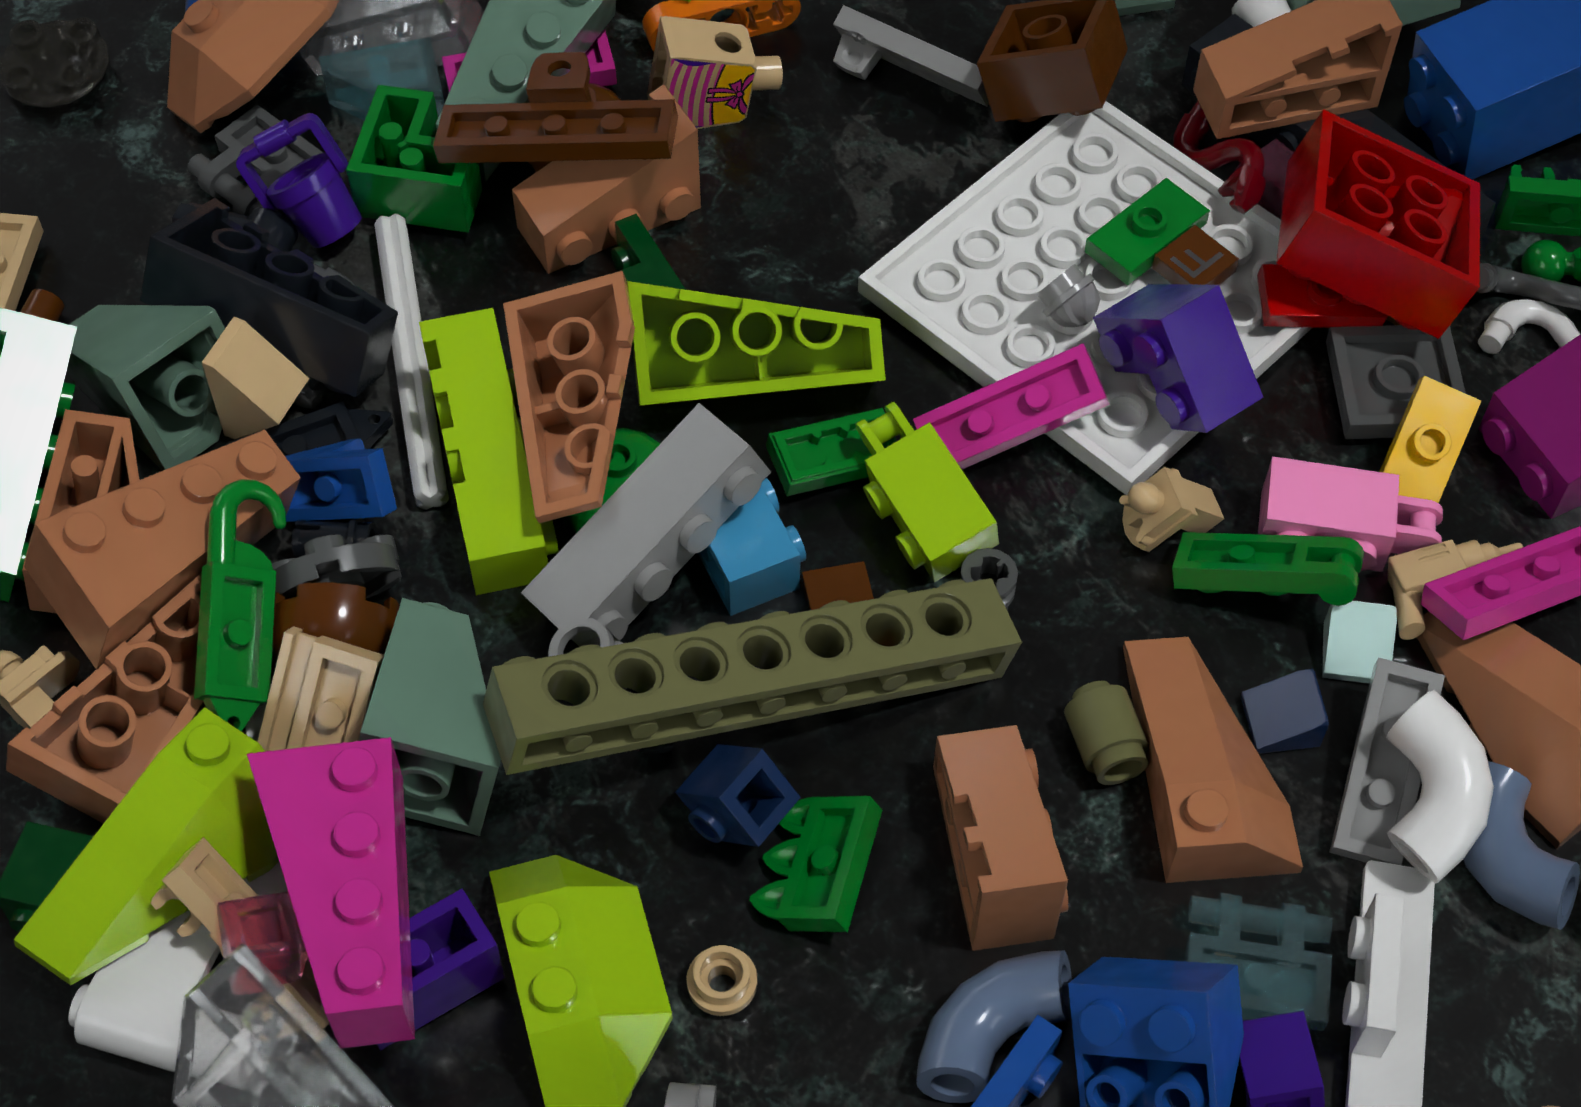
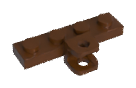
[433,52,678,163]

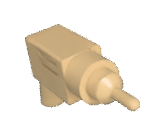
[1388,539,1523,640]

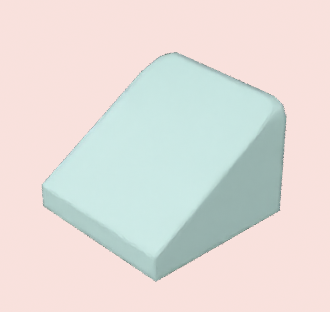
[1322,601,1397,683]

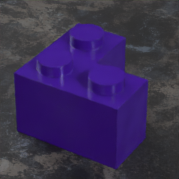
[1093,284,1263,433]
[377,888,506,1050]

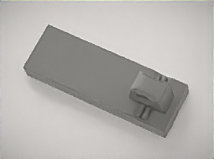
[833,5,989,107]
[1329,658,1445,865]

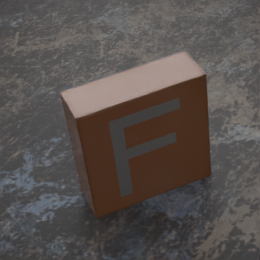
[1152,225,1239,285]

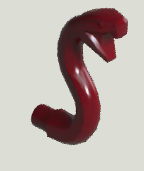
[1173,100,1266,214]

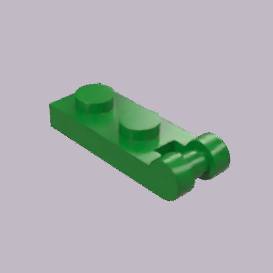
[1172,532,1364,606]

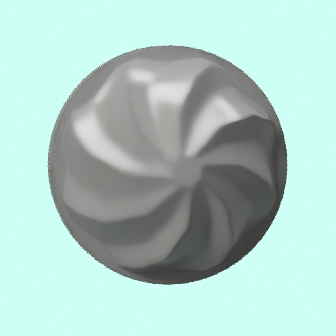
[1037,264,1100,327]

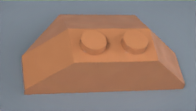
[167,0,339,133]

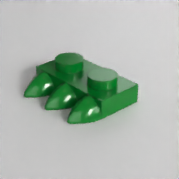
[749,796,883,932]

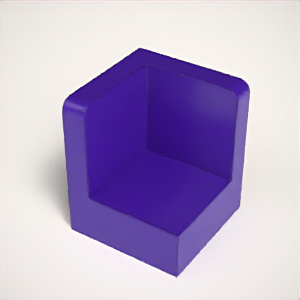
[1239,1011,1325,1107]

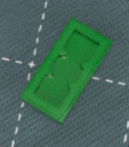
[1084,178,1210,286]
[766,408,897,496]

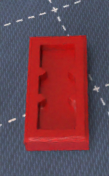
[1257,264,1388,328]

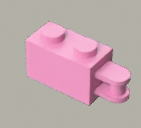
[1258,456,1443,572]

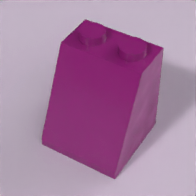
[1478,334,1581,519]

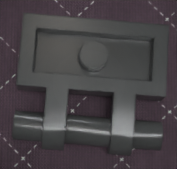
[187,105,323,216]

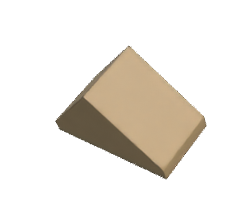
[202,317,309,439]

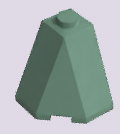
[67,305,225,471]

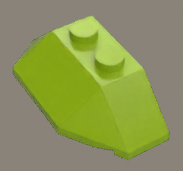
[489,855,673,1107]

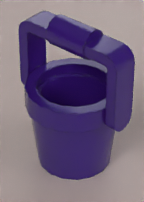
[236,113,362,248]

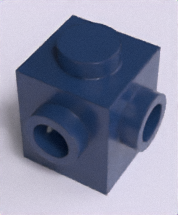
[675,744,801,847]

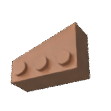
[512,84,701,274]

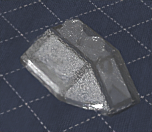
[171,942,394,1107]

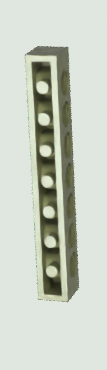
[483,578,1022,775]

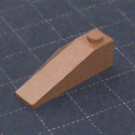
[503,271,635,523]
[1123,637,1303,883]

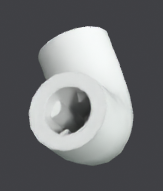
[1386,690,1494,883]

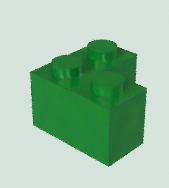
[346,85,483,233]

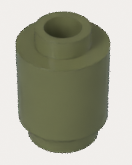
[1064,681,1149,785]

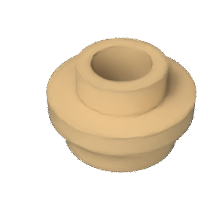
[687,945,757,1016]

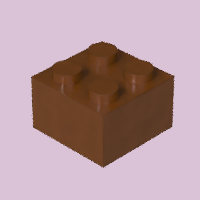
[977,0,1128,122]

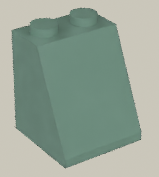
[359,598,501,836]

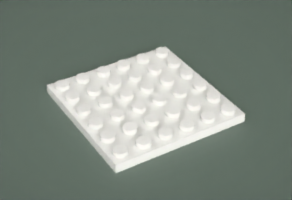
[858,101,1313,495]

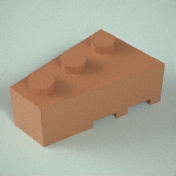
[1193,0,1403,139]
[22,409,140,613]
[933,725,1068,951]

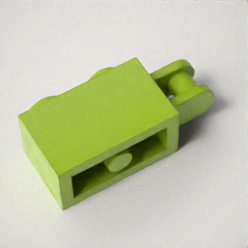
[855,402,999,583]

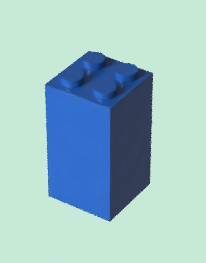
[1404,0,1581,180]

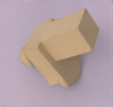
[1119,467,1225,552]
[0,645,80,729]

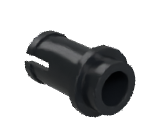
[292,518,378,558]

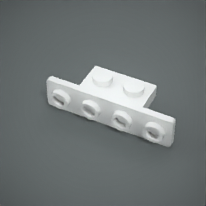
[1342,860,1435,1107]

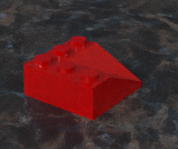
[1276,109,1480,339]

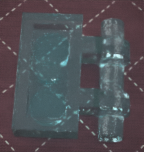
[1185,892,1332,1031]

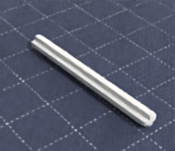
[374,214,449,510]

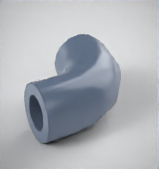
[1463,761,1580,930]
[916,950,1072,1103]

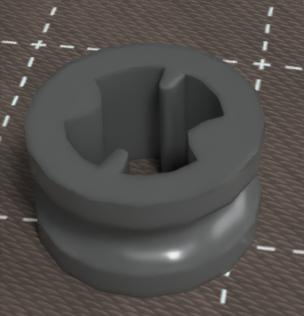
[960,548,1018,607]

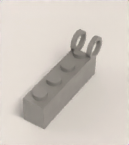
[521,403,771,690]

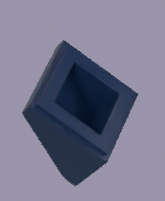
[1240,669,1329,754]

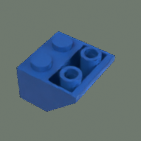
[1068,957,1244,1107]

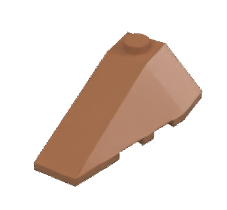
[1417,611,1581,849]

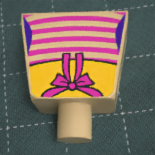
[647,16,783,129]

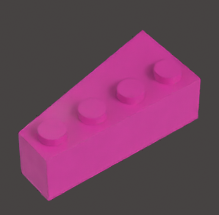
[247,737,415,1049]

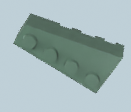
[436,0,616,182]

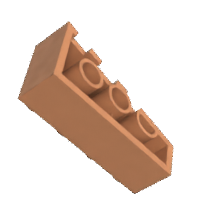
[24,429,301,669]
[6,573,206,824]

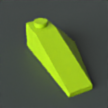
[14,707,279,986]

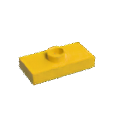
[1379,375,1481,503]

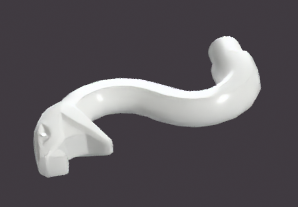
[1478,299,1580,354]

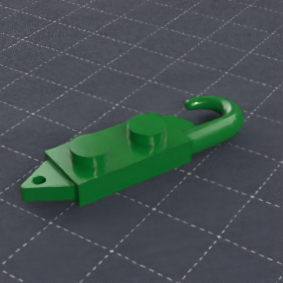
[194,479,286,732]

